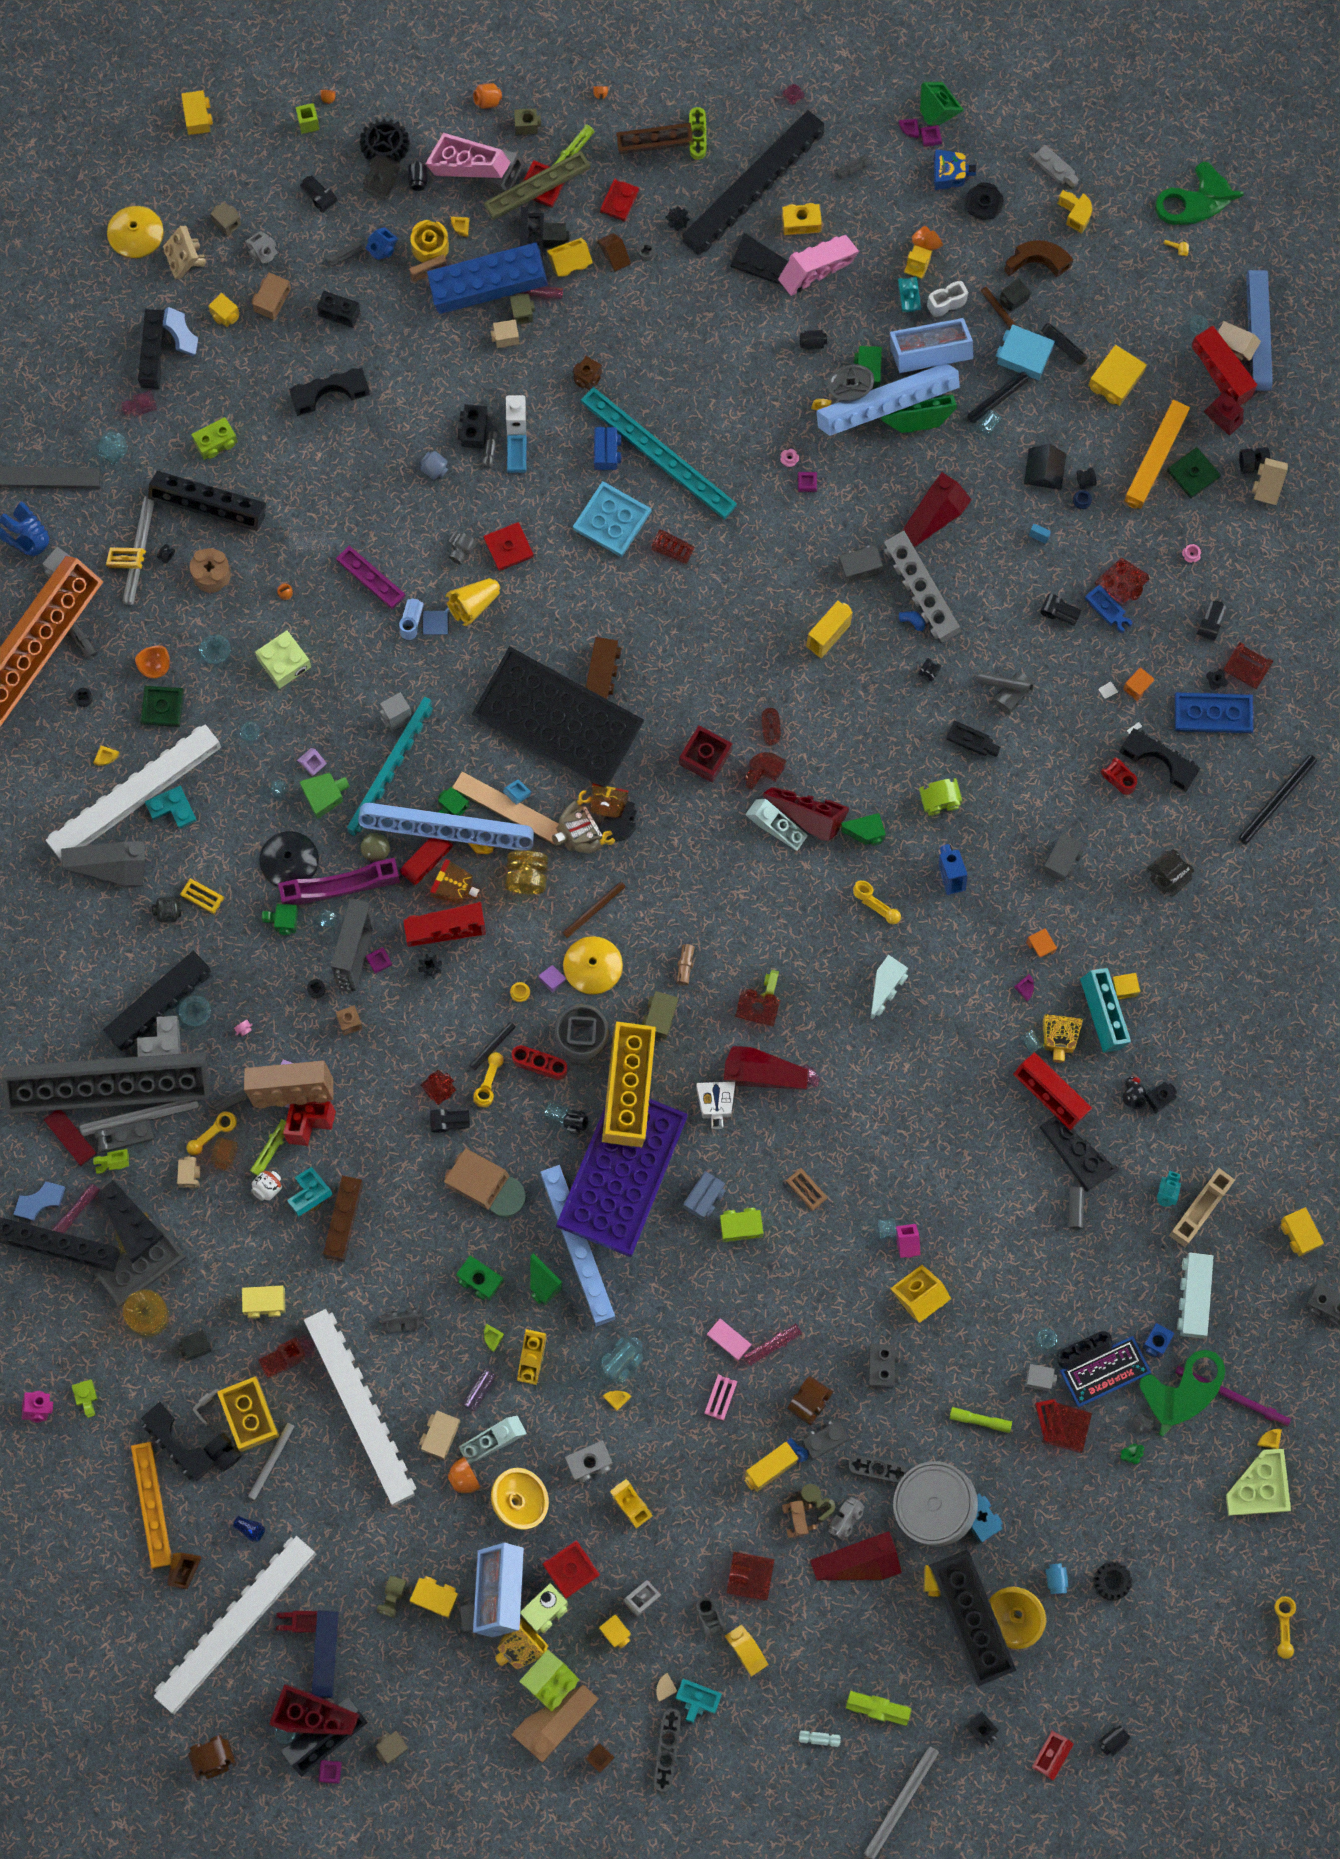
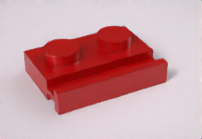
[600,178,639,222]

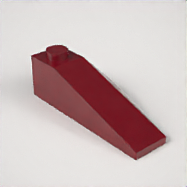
[901,472,972,548]
[763,787,849,841]
[723,1046,809,1090]
[810,1531,902,1580]
[269,1684,359,1735]

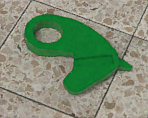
[1155,162,1244,225]
[1139,1350,1226,1437]

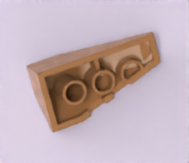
[512,1685,599,1763]

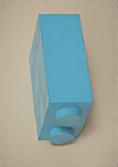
[996,325,1055,380]

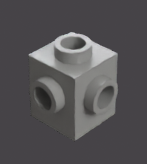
[245,231,278,263]

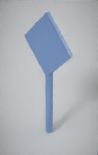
[423,608,450,635]

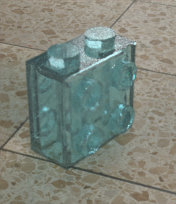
[600,1335,644,1385]

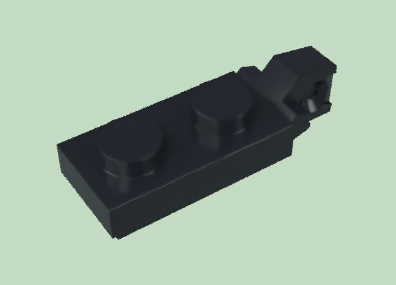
[946,721,1001,757]

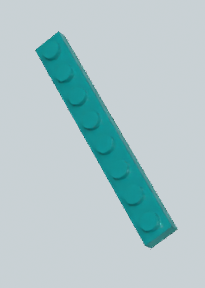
[347,696,433,836]

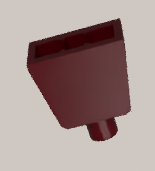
[1204,392,1244,436]

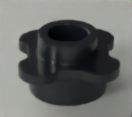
[1206,669,1228,690]

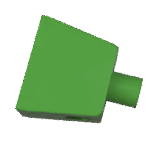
[300,773,350,819]

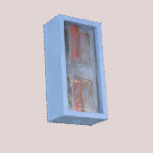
[890,318,973,373]
[473,1543,524,1637]

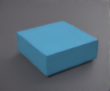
[1029,524,1051,544]
[503,779,531,805]

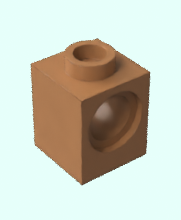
[336,1005,363,1036]

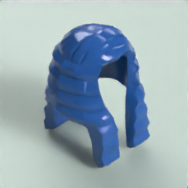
[0,501,49,556]

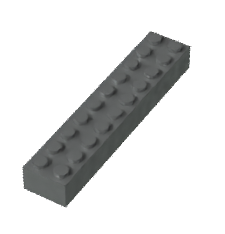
[2,1052,210,1113]

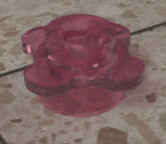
[782,84,805,105]

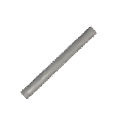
[248,1423,295,1500]

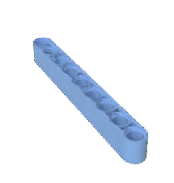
[358,803,534,851]

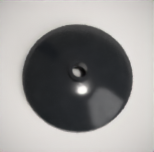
[259,831,319,887]

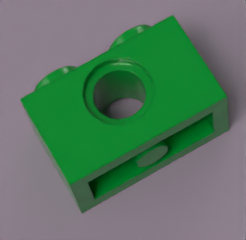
[456,1255,504,1301]

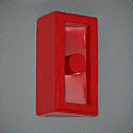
[1031,1731,1074,1781]

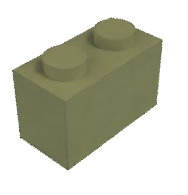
[642,991,678,1039]

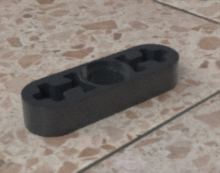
[1041,323,1088,365]
[1057,1331,1113,1369]

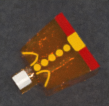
[589,783,629,818]
[430,859,480,904]

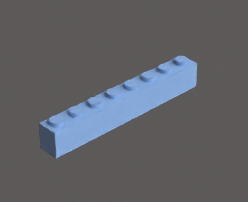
[816,364,960,436]
[541,1165,615,1326]

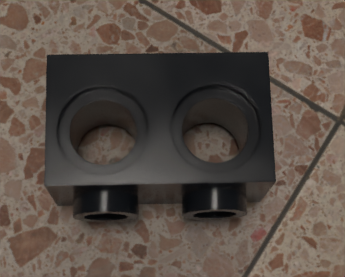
[317,290,360,328]
[457,404,488,449]

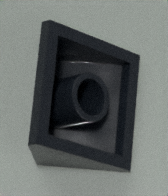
[1024,444,1066,490]

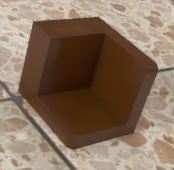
[585,1743,615,1773]

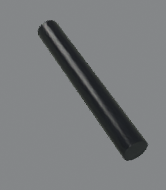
[470,1022,516,1070]

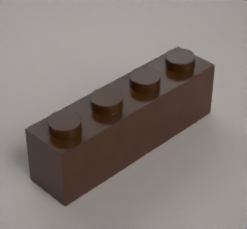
[616,123,694,154]
[586,637,622,700]
[323,1175,363,1262]

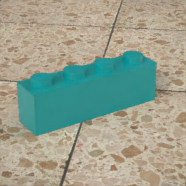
[1080,968,1131,1053]

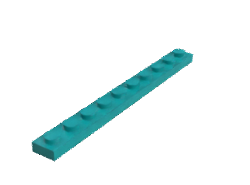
[581,387,737,520]

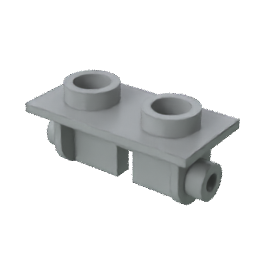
[828,1497,864,1542]

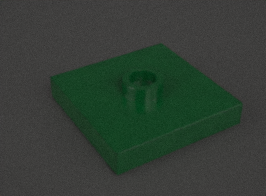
[1167,447,1221,499]
[140,686,184,727]

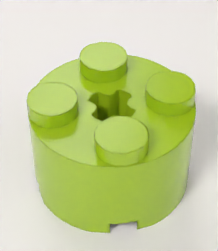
[919,778,963,816]

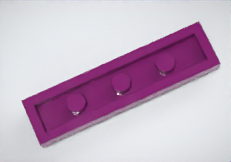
[336,545,406,610]

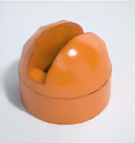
[593,86,608,99]
[321,90,336,104]
[277,583,293,600]

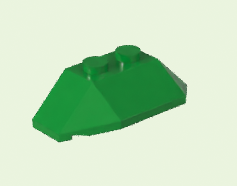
[881,394,957,433]

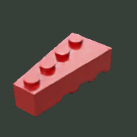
[1191,326,1257,406]
[403,902,486,947]

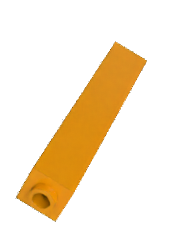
[1124,400,1190,509]

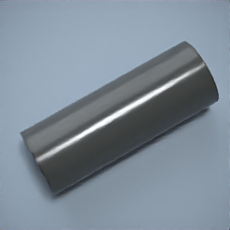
[1068,1187,1085,1229]

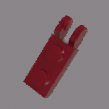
[276,1611,317,1633]

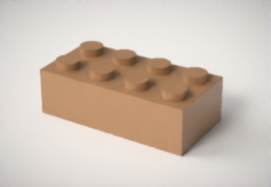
[244,1061,333,1109]

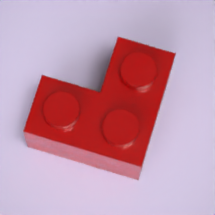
[283,1101,336,1146]

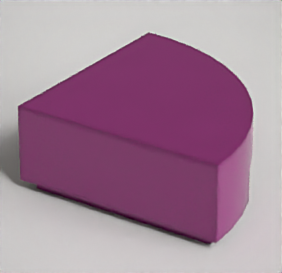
[898,119,919,138]
[1014,974,1034,1002]

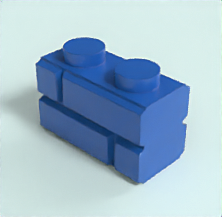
[594,427,621,470]

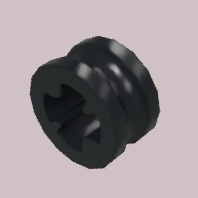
[157,544,175,564]
[74,688,93,707]
[307,979,326,998]

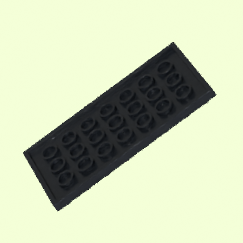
[472,646,645,789]

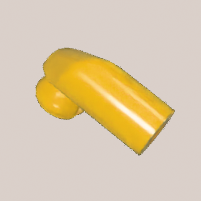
[468,843,494,854]

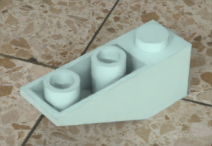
[745,799,808,851]
[870,955,908,1020]
[459,1416,527,1464]

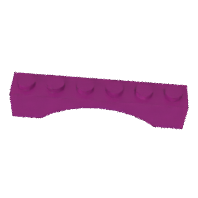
[278,858,400,905]

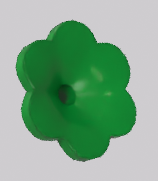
[1120,1444,1144,1464]

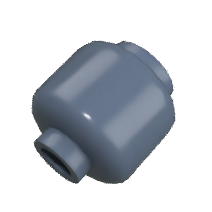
[419,451,448,480]

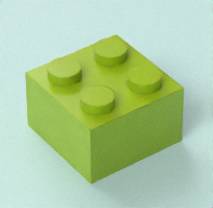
[519,1649,580,1712]

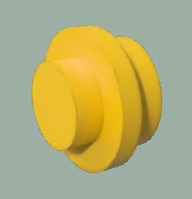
[510,982,530,1002]

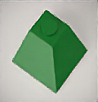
[920,82,964,125]
[530,1253,563,1305]

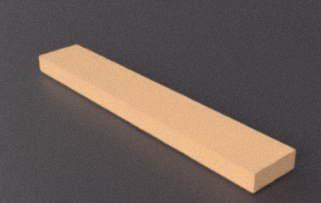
[452,772,559,845]

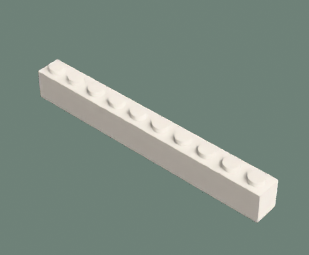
[46,725,221,862]
[304,1309,416,1506]
[154,1536,316,1714]

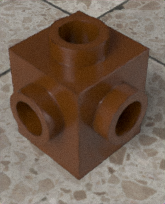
[573,356,602,390]

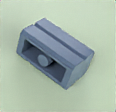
[683,1171,726,1220]

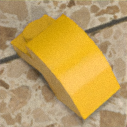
[1057,190,1092,233]
[904,245,932,279]
[610,1479,652,1529]
[725,1624,769,1676]

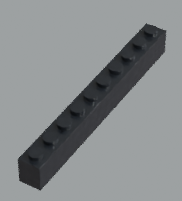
[682,110,825,256]

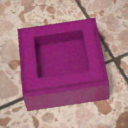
[920,125,942,147]
[798,472,817,492]
[365,947,392,974]
[318,1760,342,1784]

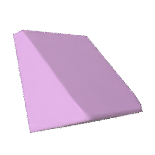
[297,748,327,776]

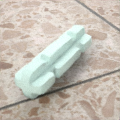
[799,1731,840,1747]

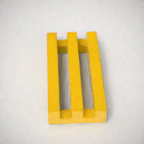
[106,547,146,569]
[180,878,224,915]

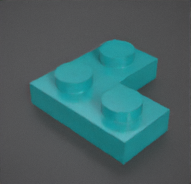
[144,785,197,829]
[287,1167,333,1217]

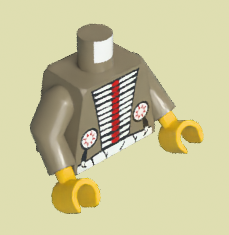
[552,791,615,854]

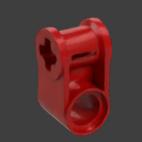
[1100,758,1137,795]

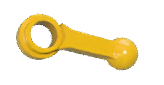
[853,880,901,924]
[473,1052,504,1108]
[186,1112,237,1156]
[1274,1596,1296,1659]

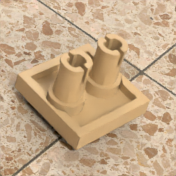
[163,226,206,279]

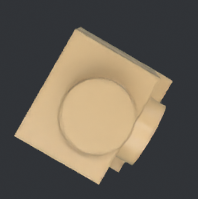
[177,1157,200,1188]

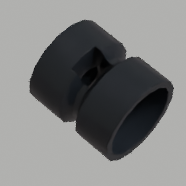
[1239,447,1271,474]
[204,1433,243,1472]

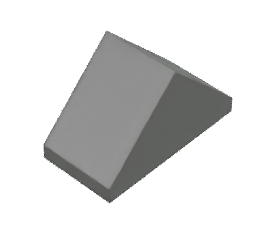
[623,1580,661,1618]

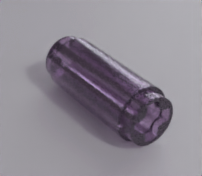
[463,1369,496,1412]

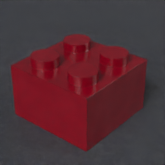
[679,725,733,783]

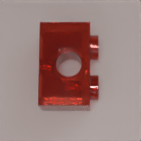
[735,989,781,1027]

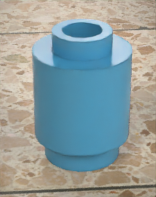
[1045,1563,1068,1594]

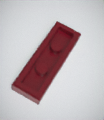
[43,1109,97,1166]

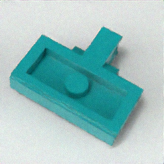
[676,1679,722,1723]

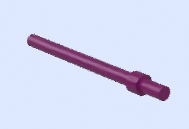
[1175,1365,1291,1426]

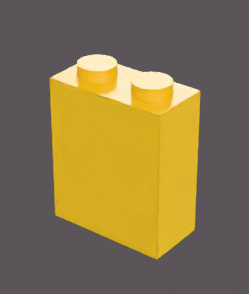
[1088,344,1147,406]
[806,601,853,658]
[744,1442,799,1492]

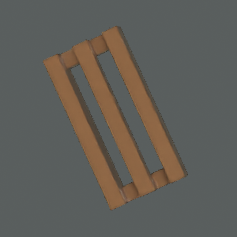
[409,254,447,282]
[786,1168,828,1212]

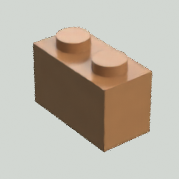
[251,272,291,320]

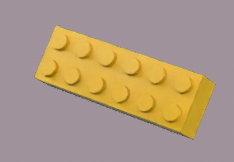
[602,1021,656,1147]

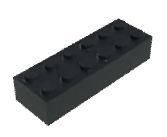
[928,1550,1017,1686]

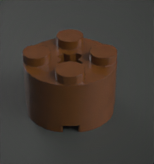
[787,1376,834,1426]
[188,1735,237,1781]

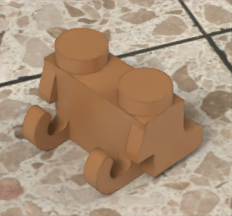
[782,1501,817,1538]

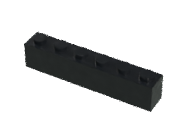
[103,950,211,1051]

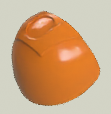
[912,226,943,251]
[135,645,170,678]
[448,1457,481,1493]

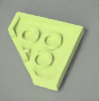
[1226,1449,1291,1516]

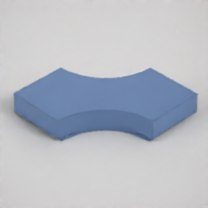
[162,307,198,356]
[13,1181,65,1221]

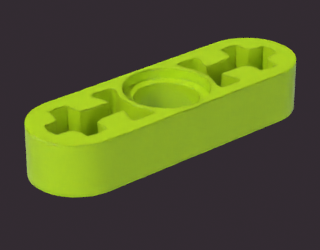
[689,107,706,160]

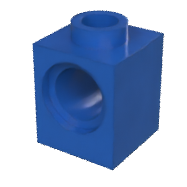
[1143,1323,1174,1357]

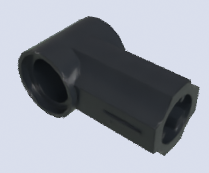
[300,175,337,213]
[1040,594,1082,626]
[1197,600,1226,641]
[430,1109,470,1133]

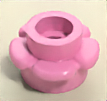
[780,449,799,467]
[1182,544,1201,563]
[234,1019,252,1036]

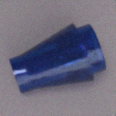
[233,1516,265,1542]

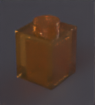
[210,1137,239,1170]

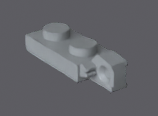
[1032,145,1079,189]

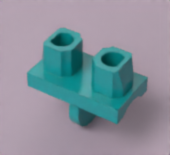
[898,277,921,312]
[1157,1171,1181,1207]

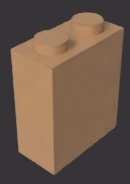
[444,1148,509,1210]

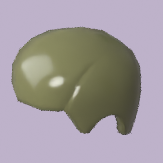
[360,833,390,862]

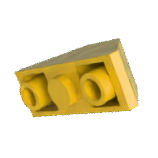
[517,1329,547,1385]

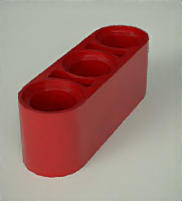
[400,838,453,886]
[511,1045,568,1080]

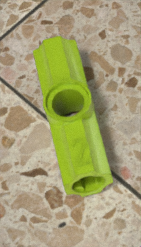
[846,1691,911,1726]

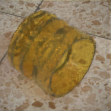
[505,850,548,895]
[123,1290,170,1337]

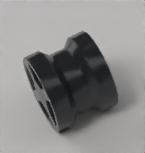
[1076,467,1097,489]
[919,658,942,682]

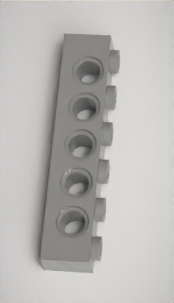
[884,531,962,643]

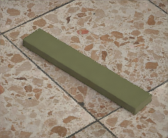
[484,151,591,220]

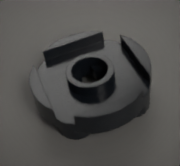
[966,182,1004,220]

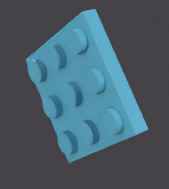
[573,481,652,557]

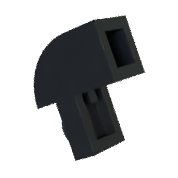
[600,801,637,841]

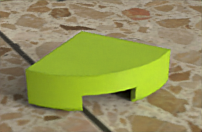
[484,1324,504,1352]

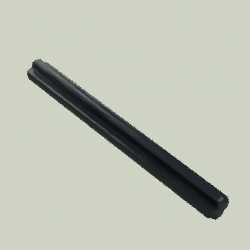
[1239,755,1317,845]

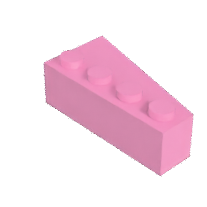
[425,133,511,178]
[778,235,859,296]

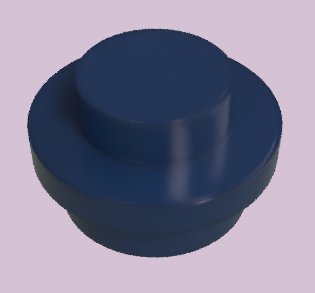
[1073,490,1092,509]

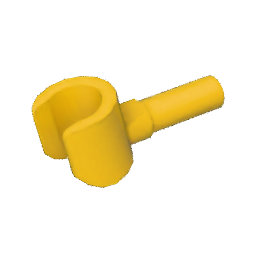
[1164,240,1189,256]

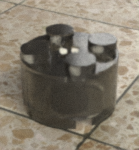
[1147,849,1194,897]

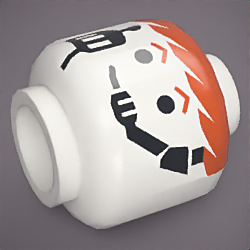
[252,1171,282,1201]

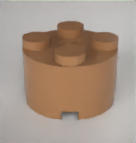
[190,548,231,593]

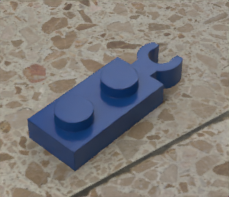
[1085,584,1132,634]

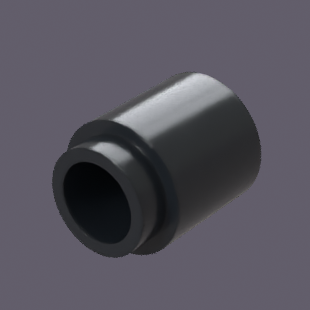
[408,161,427,191]
[799,330,827,350]
[1099,1725,1130,1756]

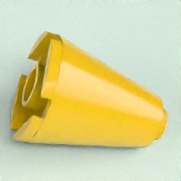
[446,578,500,626]

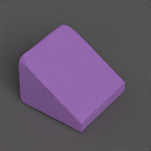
[538,965,567,993]

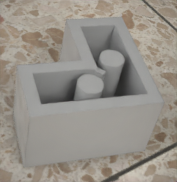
[137,1016,181,1057]

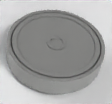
[893,1461,978,1547]

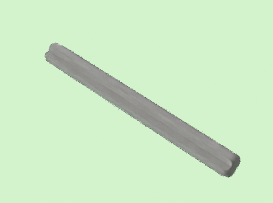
[123,496,155,605]
[80,1100,199,1136]
[864,1747,938,1859]

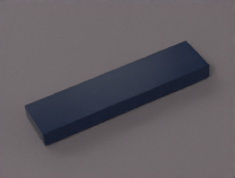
[312,1610,339,1697]

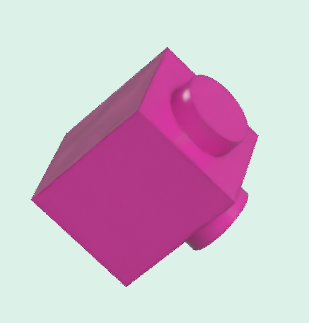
[896,1224,920,1258]

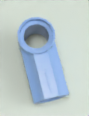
[399,598,424,640]

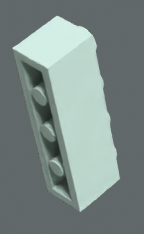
[1177,1253,1214,1339]

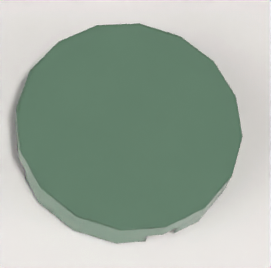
[489,1177,526,1217]

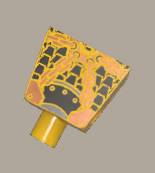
[1043,1014,1083,1063]
[495,1617,548,1669]

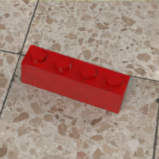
[1013,1052,1092,1130]

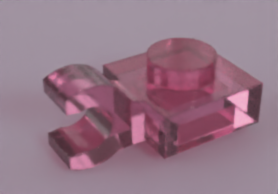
[121,390,157,415]

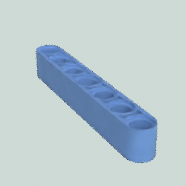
[1246,270,1272,391]

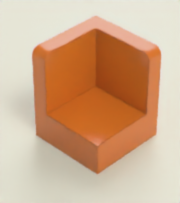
[1123,667,1154,702]
[1026,928,1057,958]

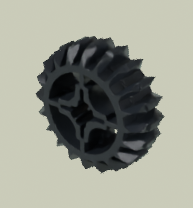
[359,118,410,168]

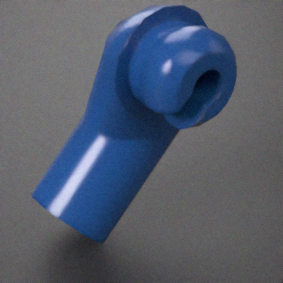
[899,611,926,631]
[786,1438,809,1462]

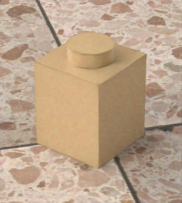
[490,319,519,348]

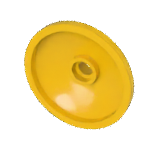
[107,206,164,258]
[563,936,623,995]
[491,1468,549,1530]
[989,1587,1046,1649]

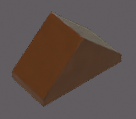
[597,233,631,272]
[167,1552,201,1589]

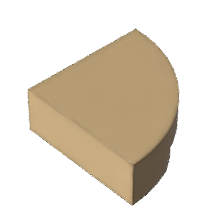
[656,1673,677,1702]

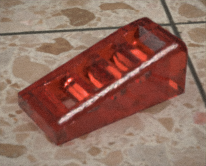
[652,529,695,564]

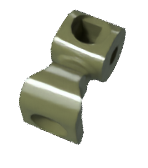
[801,1484,835,1522]
[377,1575,406,1618]

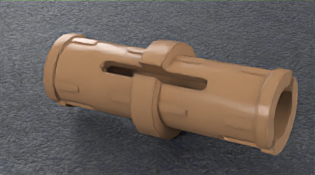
[676,944,695,986]

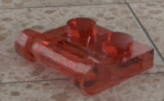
[1223,642,1274,690]

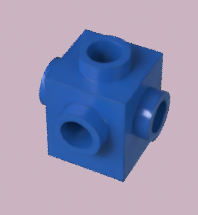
[365,227,398,260]

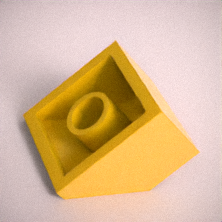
[890,1265,951,1323]

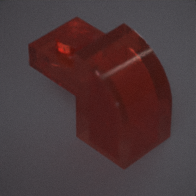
[745,752,787,790]
[258,1337,306,1379]

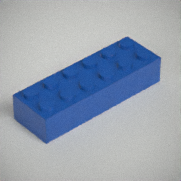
[427,242,548,314]

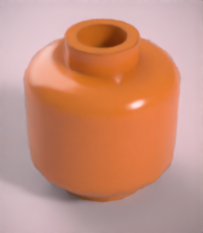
[473,83,502,109]

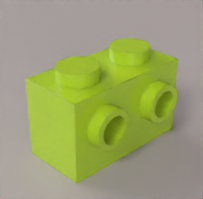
[191,417,238,460]
[720,1208,764,1242]

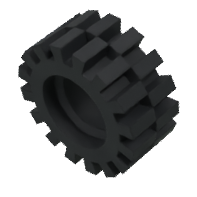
[1093,1562,1132,1601]

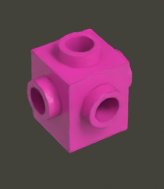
[21,1391,53,1423]

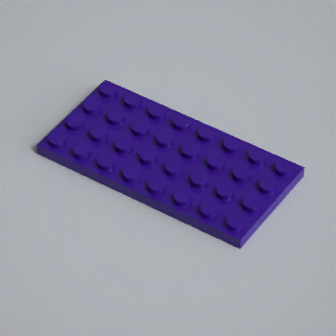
[555,1099,688,1257]

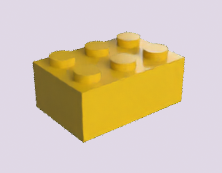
[217,1376,279,1452]

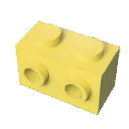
[242,1286,286,1318]

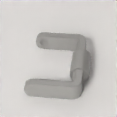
[193,1389,220,1427]

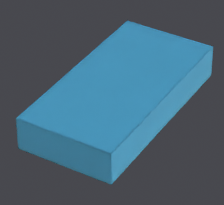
[507,435,527,473]

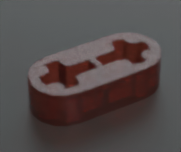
[761,708,781,745]

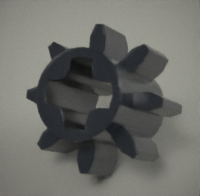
[665,206,690,231]
[418,954,442,979]
[564,1109,588,1135]

